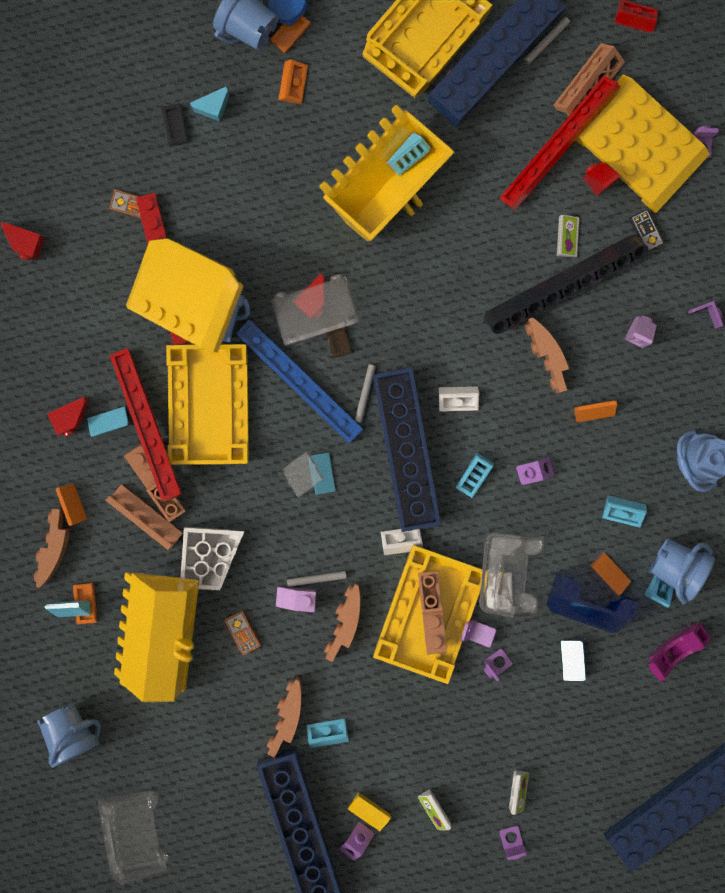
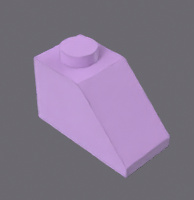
[625,315,657,348]
[276,587,317,612]

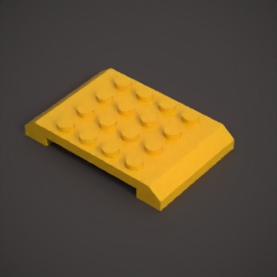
[576,75,710,213]
[166,344,249,465]
[373,545,488,684]

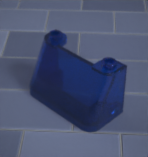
[547,572,641,633]

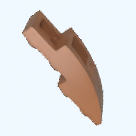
[525,318,569,393]
[124,444,185,522]
[34,508,70,588]
[418,571,447,655]
[324,582,360,662]
[266,676,302,757]

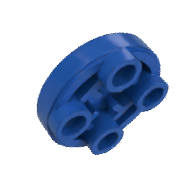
[268,0,309,26]

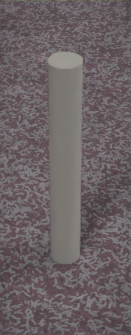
[524,17,570,65]
[355,364,376,423]
[287,571,346,587]

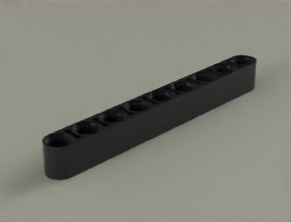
[484,235,649,334]

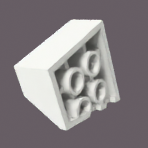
[181,527,244,590]

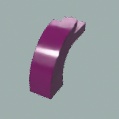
[648,622,711,681]

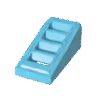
[387,132,431,176]
[456,453,494,498]

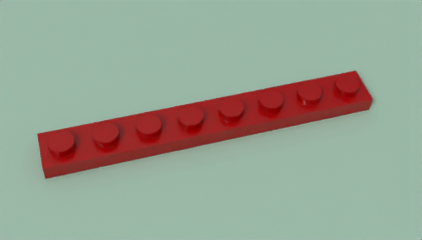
[500,76,620,210]
[136,193,194,345]
[110,348,183,502]

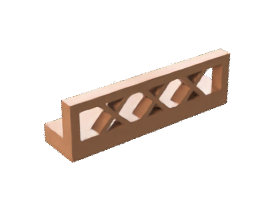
[553,43,625,116]
[106,484,183,550]

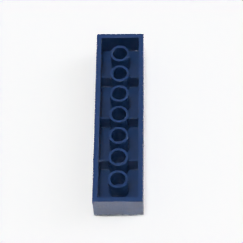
[428,0,566,128]
[373,368,441,532]
[603,743,725,872]
[257,748,343,893]

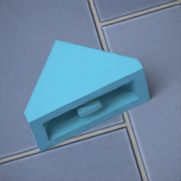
[190,87,230,121]
[644,576,674,607]

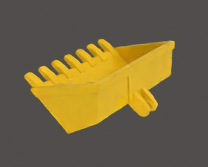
[319,105,454,242]
[114,572,199,702]

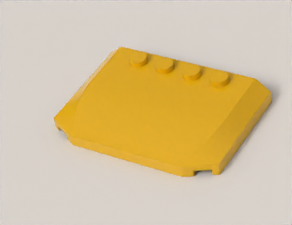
[363,0,492,98]
[126,239,243,353]

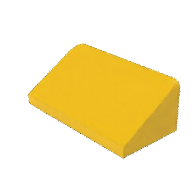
[347,792,391,831]

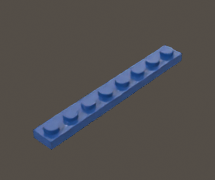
[236,320,363,443]

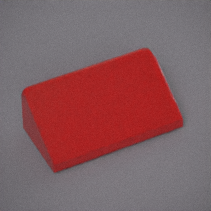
[615,0,658,33]

